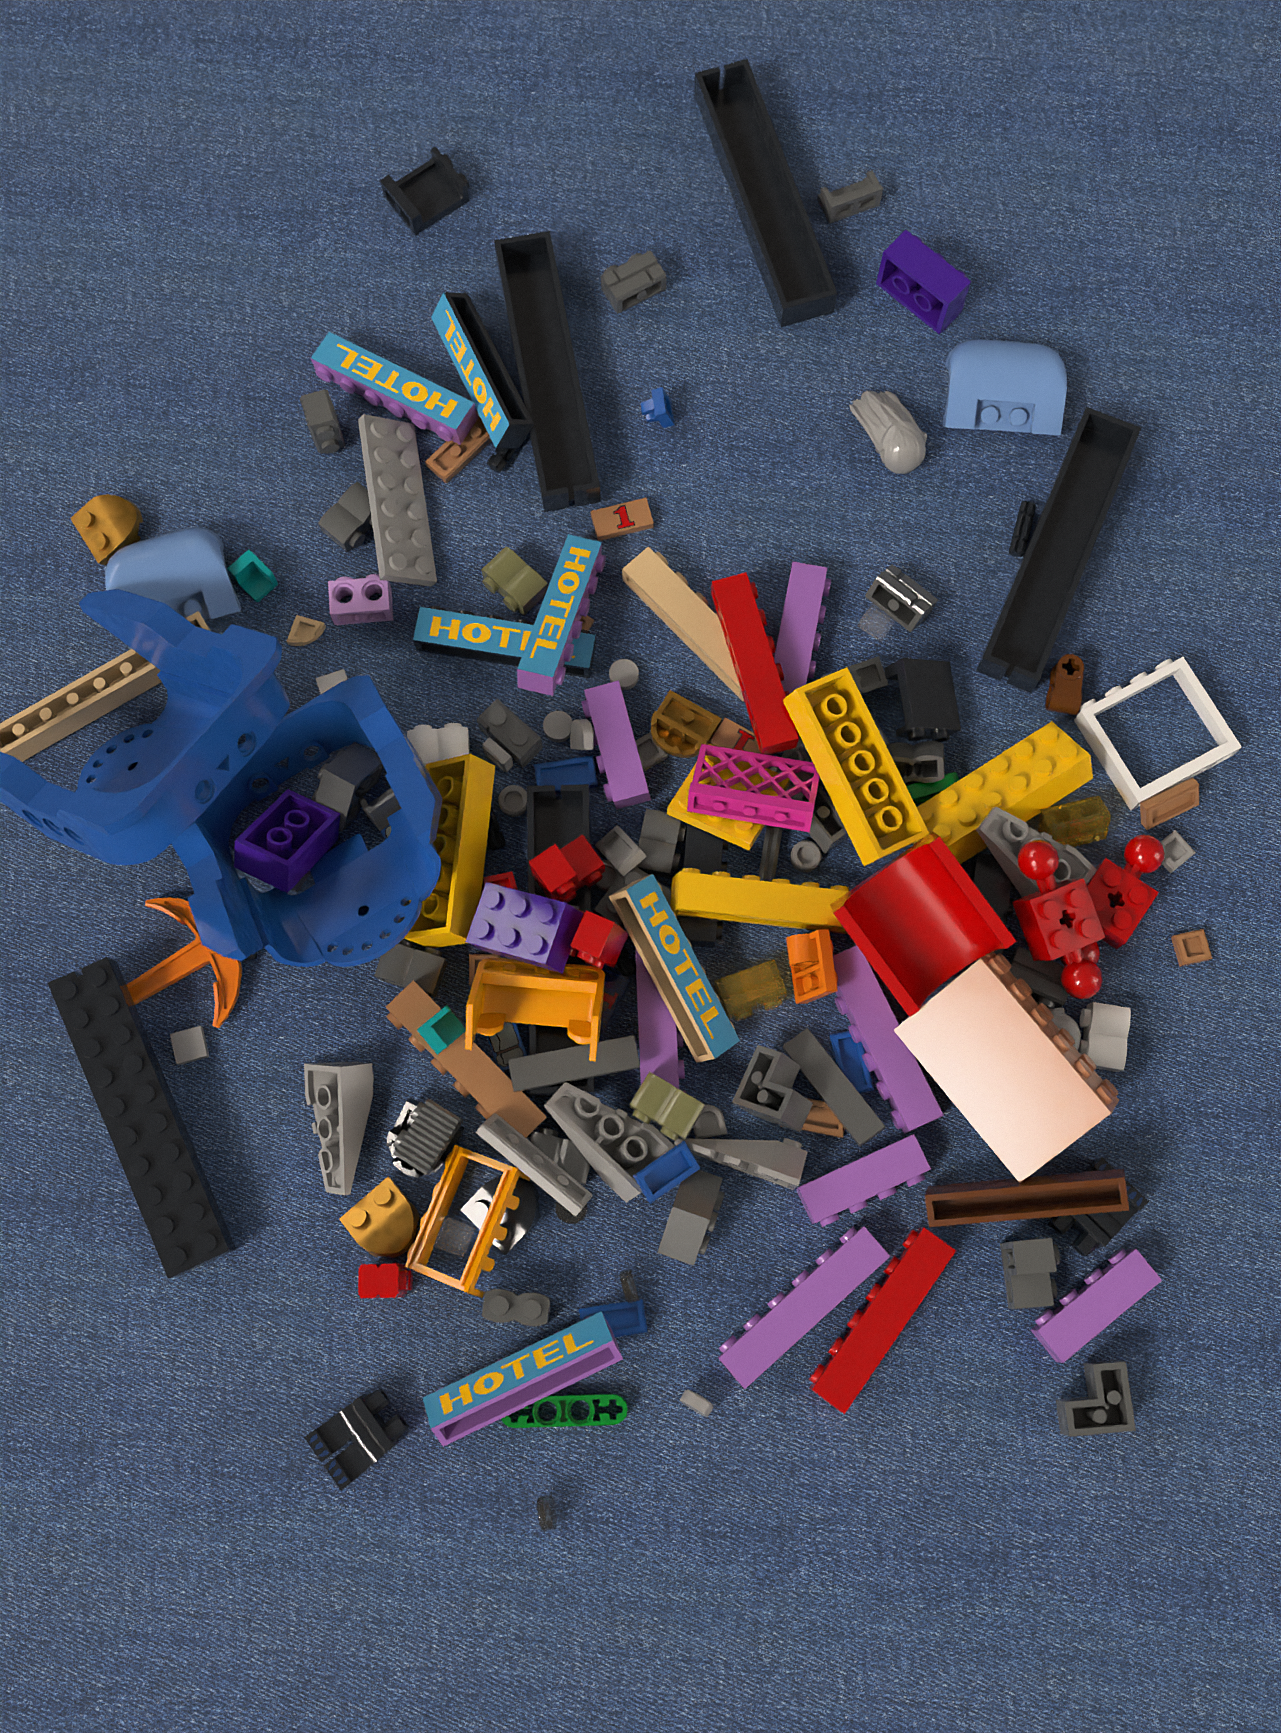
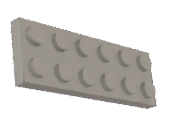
[358,414,437,586]

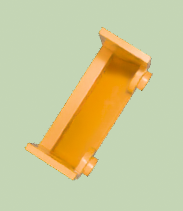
[465,958,605,1061]

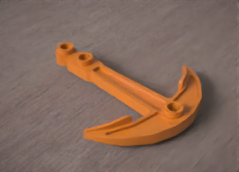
[127,897,242,1028]

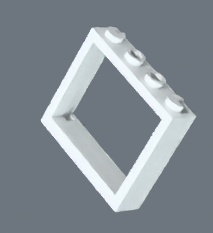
[1074,657,1242,811]

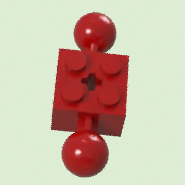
[1060,835,1165,966]
[1012,840,1105,999]

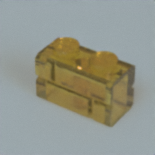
[1037,796,1111,847]
[715,959,787,1021]

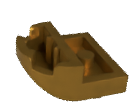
[70,494,143,565]
[651,690,722,758]
[339,1176,420,1258]

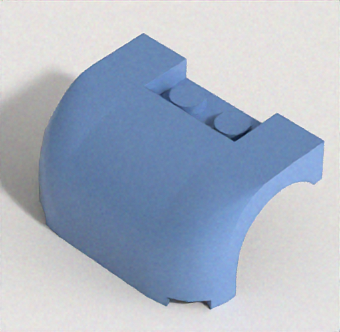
[943,339,1067,436]
[105,526,241,645]

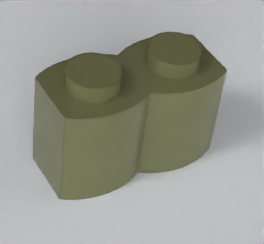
[481,546,548,615]
[630,1072,705,1141]

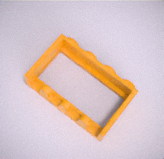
[405,1145,530,1298]

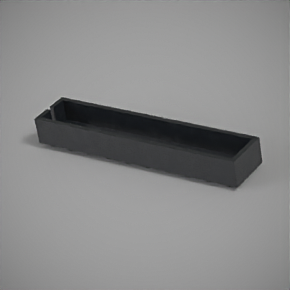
[694,59,837,327]
[494,231,601,512]
[976,407,1141,693]
[527,784,595,1098]
[48,957,236,1279]

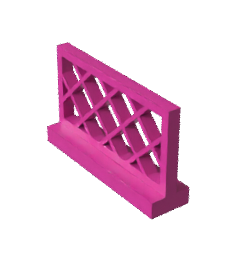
[687,744,820,832]

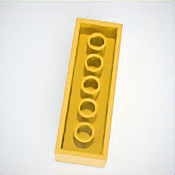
[783,667,929,866]
[913,721,1093,864]
[405,754,495,948]

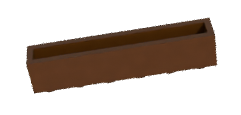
[924,1169,1129,1227]

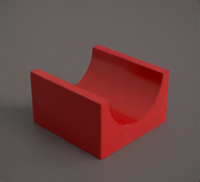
[831,831,1017,1017]

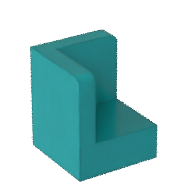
[227,549,278,602]
[417,1005,466,1055]

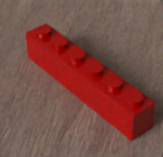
[711,572,800,755]
[809,1227,956,1414]

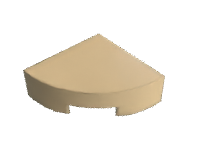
[287,615,326,646]

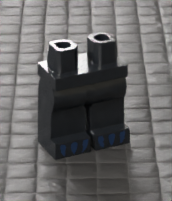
[1048,1157,1149,1257]
[304,1388,409,1491]

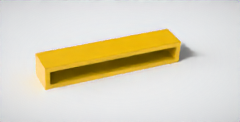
[670,868,849,934]

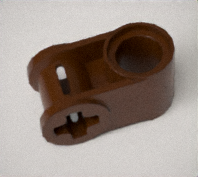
[1045,654,1084,715]

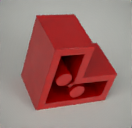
[529,834,605,903]
[569,909,629,969]

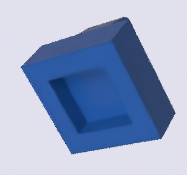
[641,387,674,428]

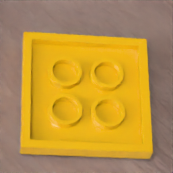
[667,743,790,851]

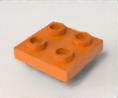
[786,929,838,1004]

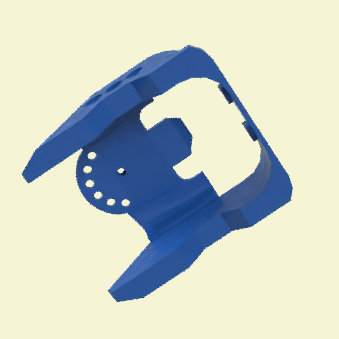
[0,589,290,865]
[171,675,443,967]

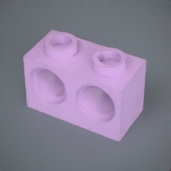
[328,574,393,625]

